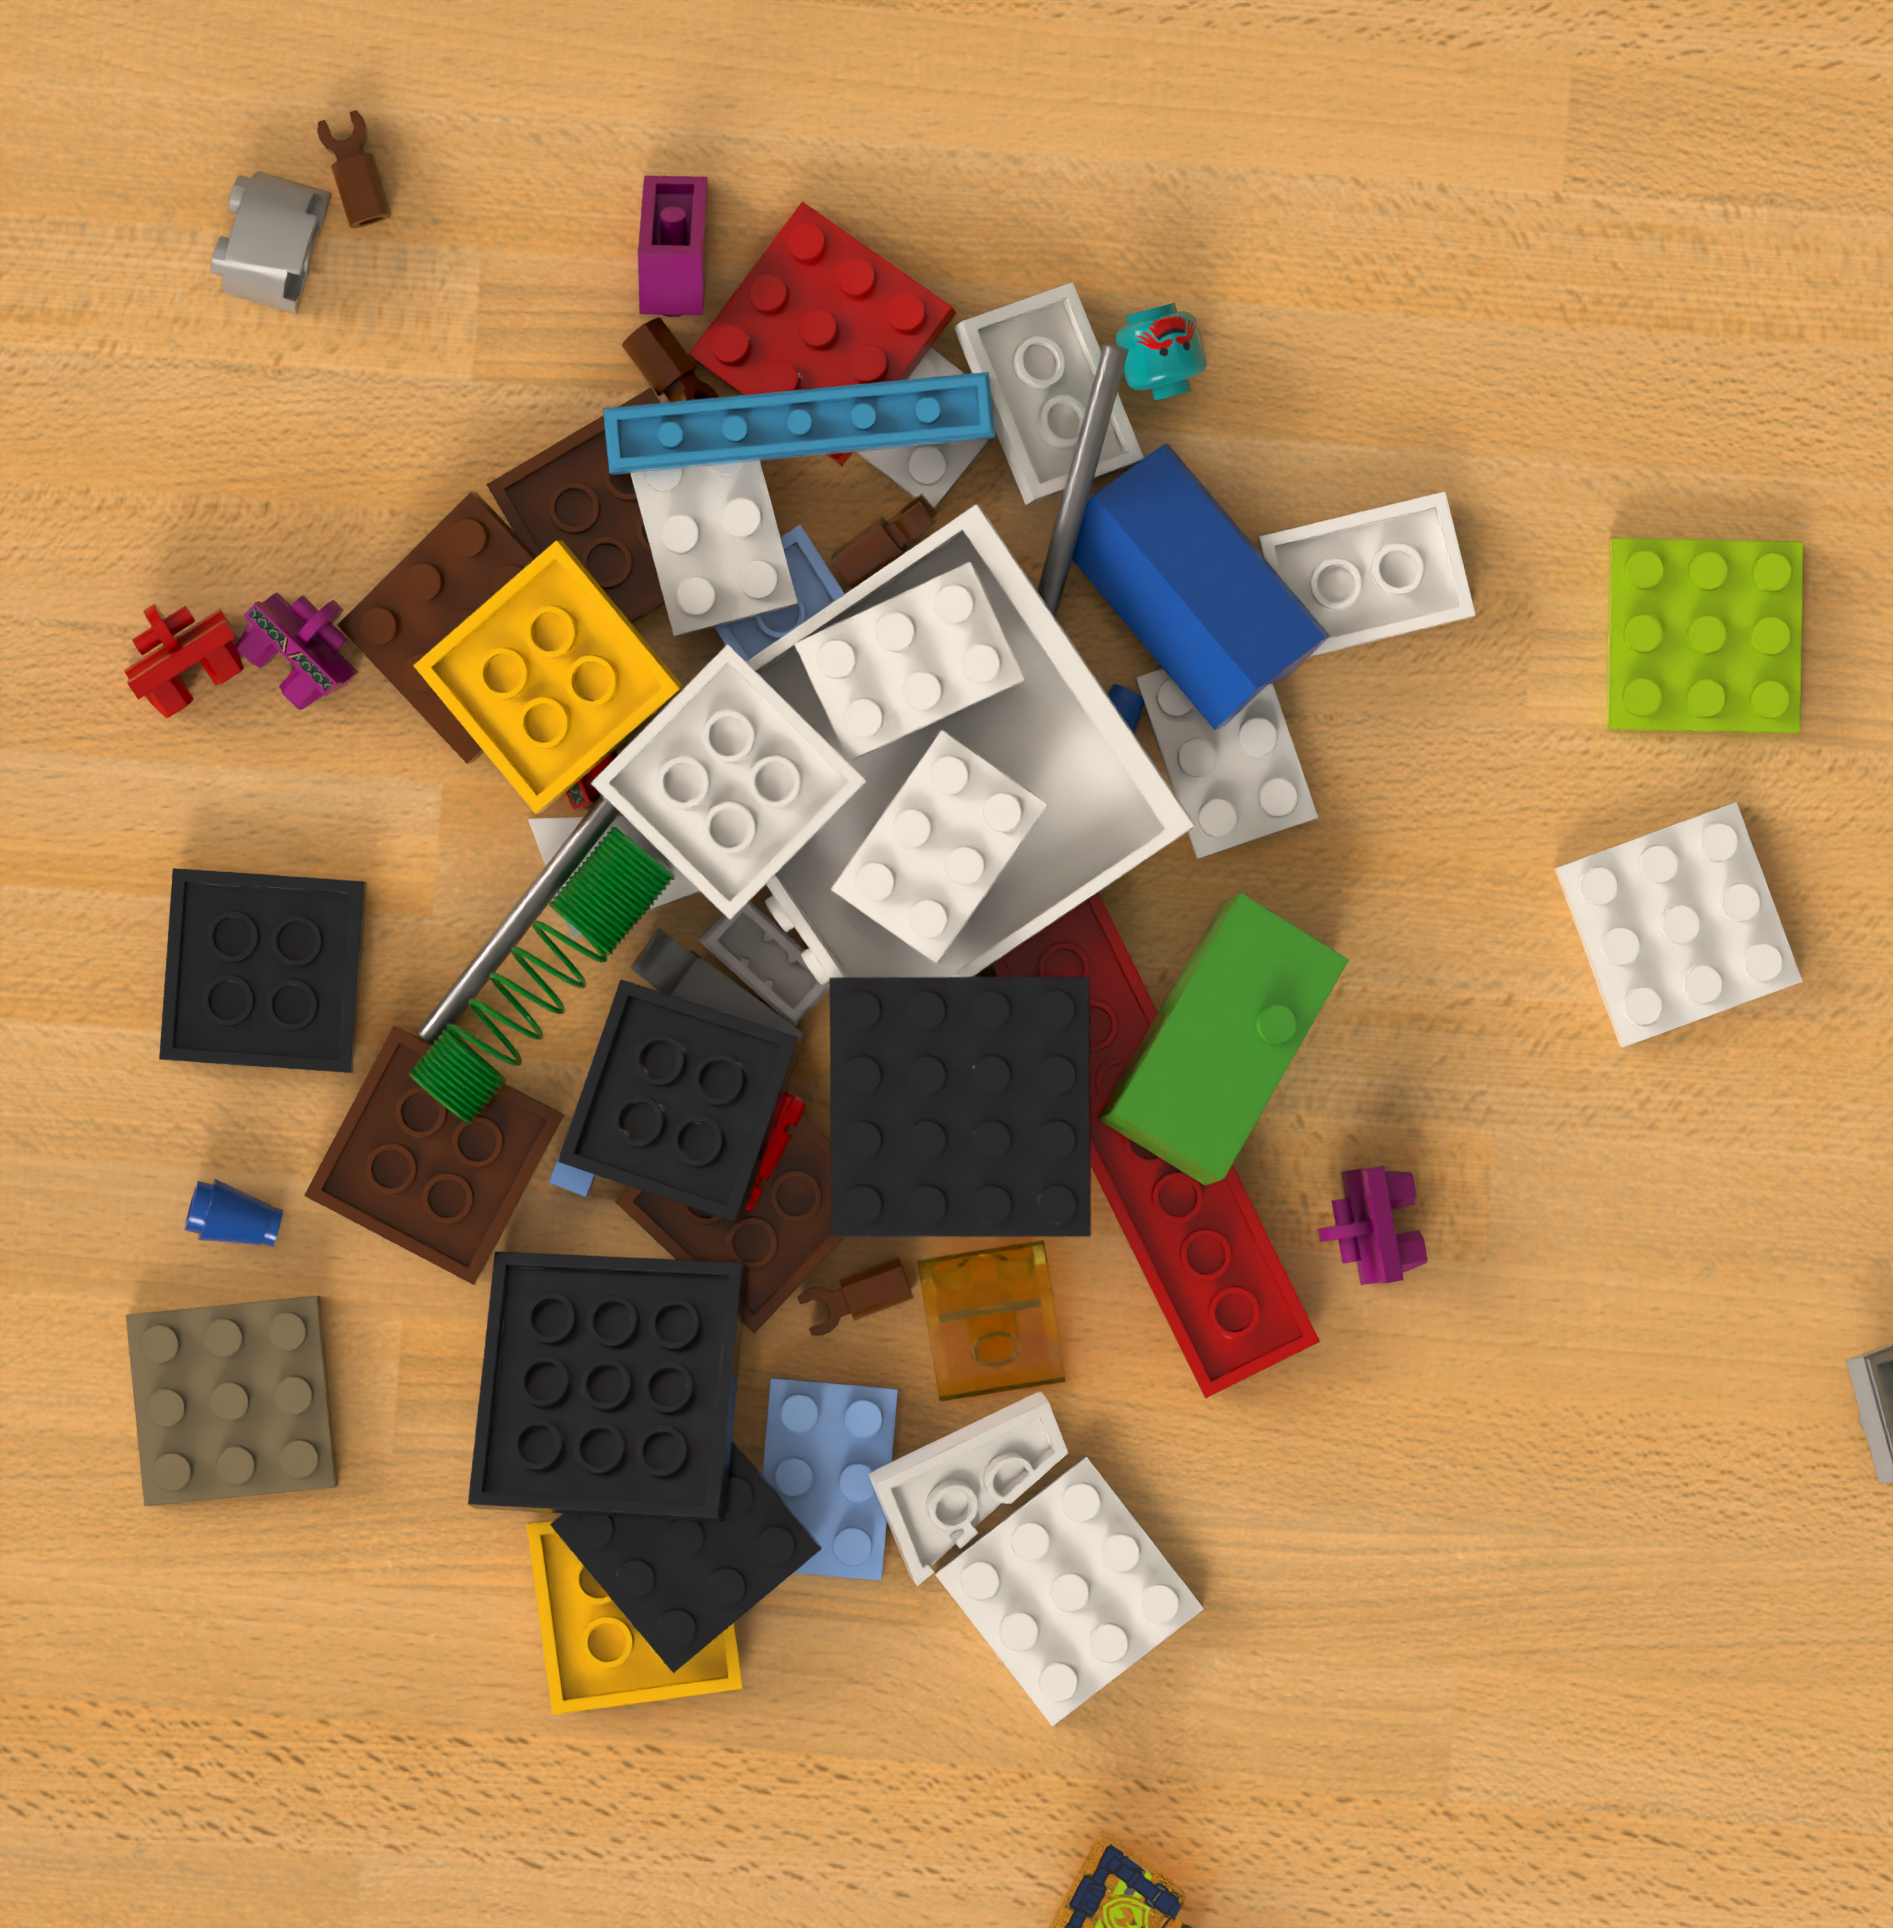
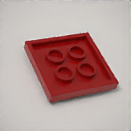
[688,201,956,467]

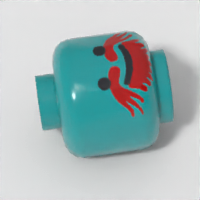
[1116,303,1207,401]

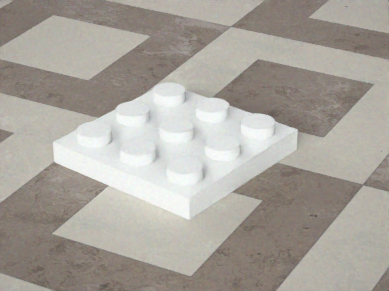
[591,644,867,920]
[1554,802,1803,1048]
[935,1456,1204,1727]

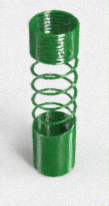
[409,827,675,1123]

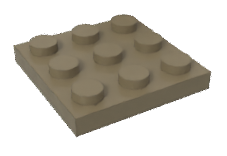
[126,1295,338,1506]

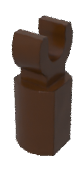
[317,110,391,228]
[621,317,719,402]
[831,493,938,589]
[797,1258,914,1336]

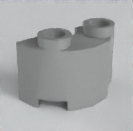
[210,171,332,314]

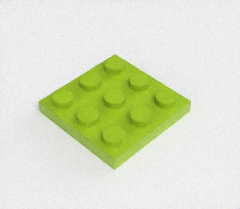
[1606,538,1803,734]

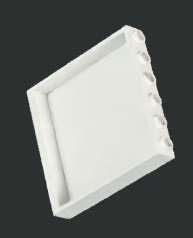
[746,504,1196,985]

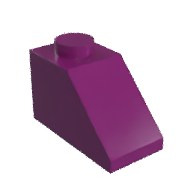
[638,176,708,317]

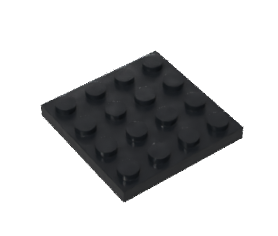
[830,976,1091,1237]
[468,1252,748,1522]

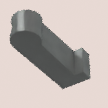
[630,929,806,1039]

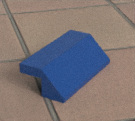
[1072,444,1330,730]

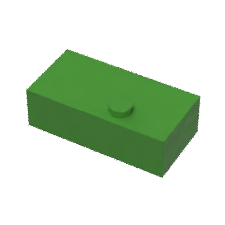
[1097,893,1349,1185]

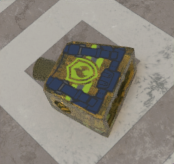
[1048,1828,1193,1928]

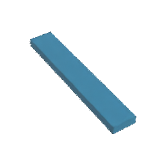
[603,372,995,475]

